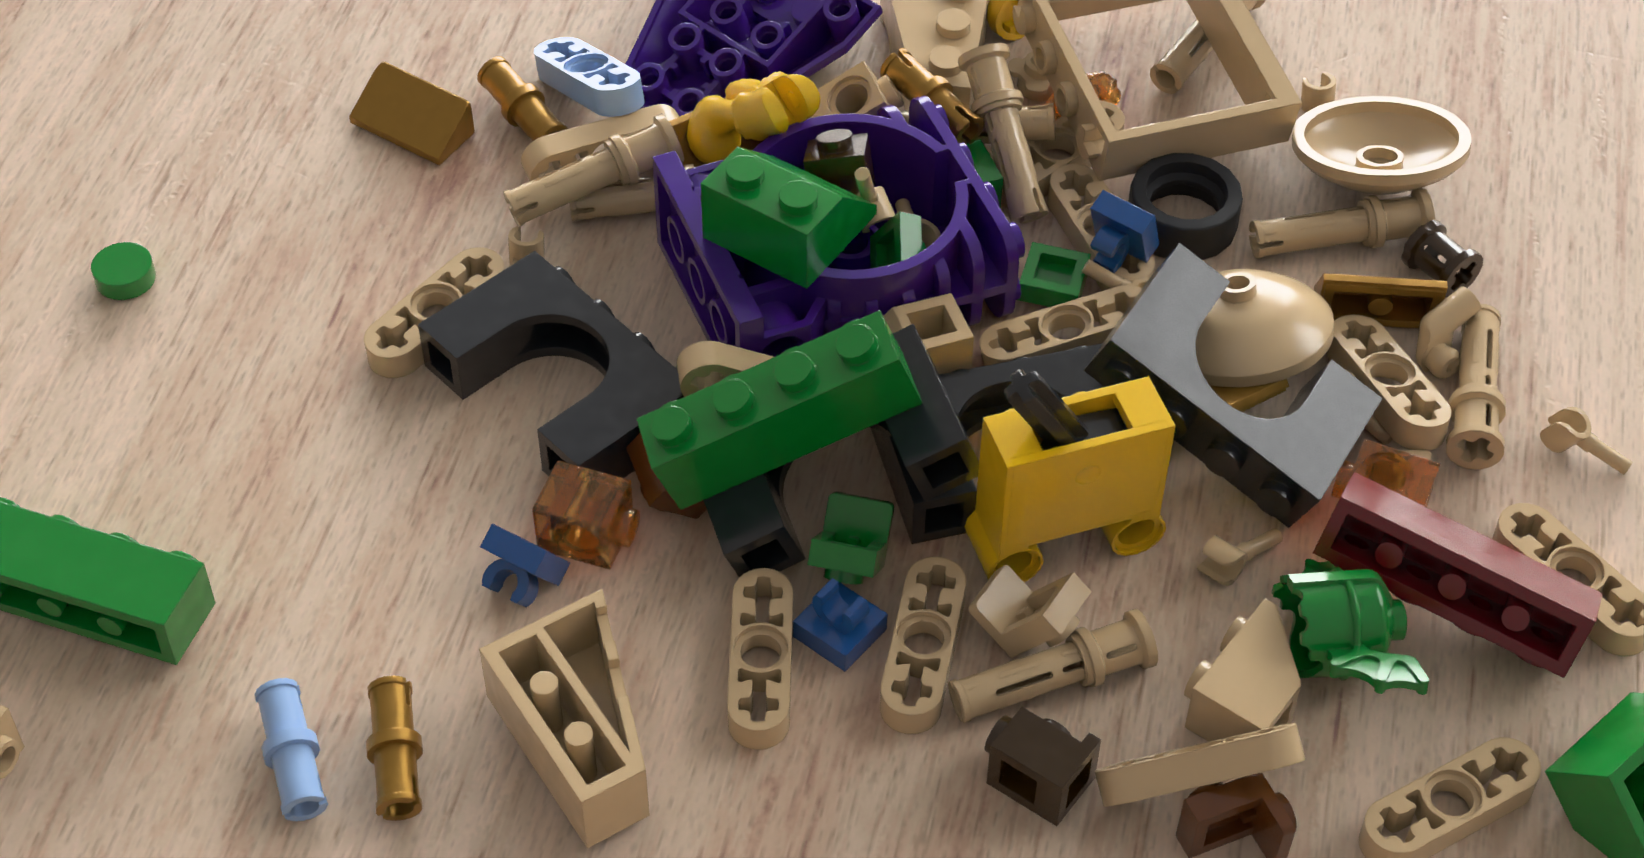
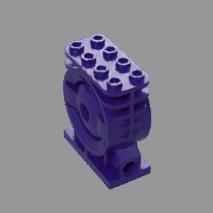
[652,96,1025,357]

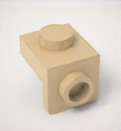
[969,566,1092,658]

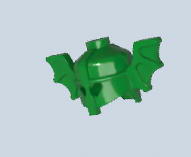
[1271,559,1429,695]

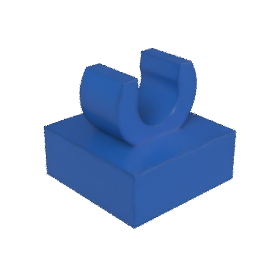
[1090,190,1159,273]
[480,523,570,607]
[793,578,888,672]

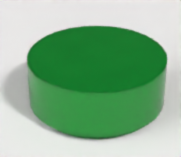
[91,242,156,300]

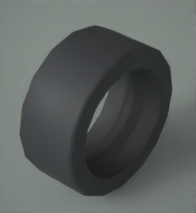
[1128,153,1243,260]

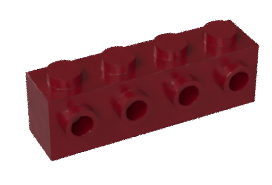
[1313,472,1603,678]

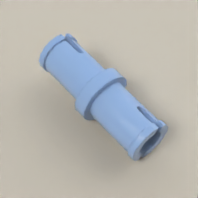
[254,678,328,821]

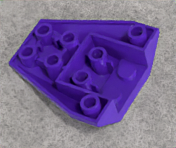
[625,0,883,117]

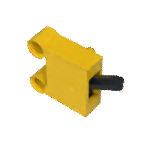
[965,369,1176,583]

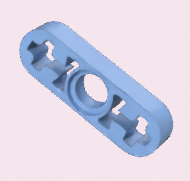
[534,37,645,117]

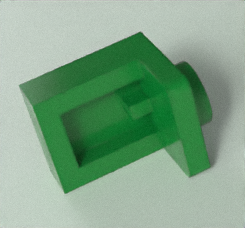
[807,491,894,585]

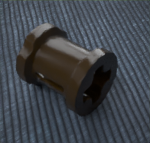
[1401,220,1483,297]

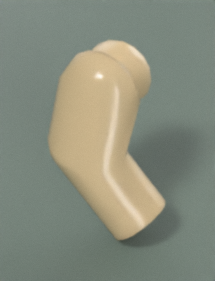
[1415,286,1481,379]

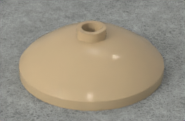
[1292,96,1472,195]
[1196,269,1334,387]

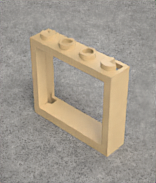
[1013,0,1302,181]

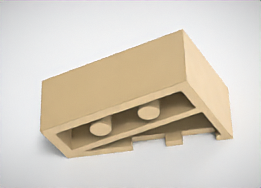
[880,0,989,111]
[479,589,650,849]

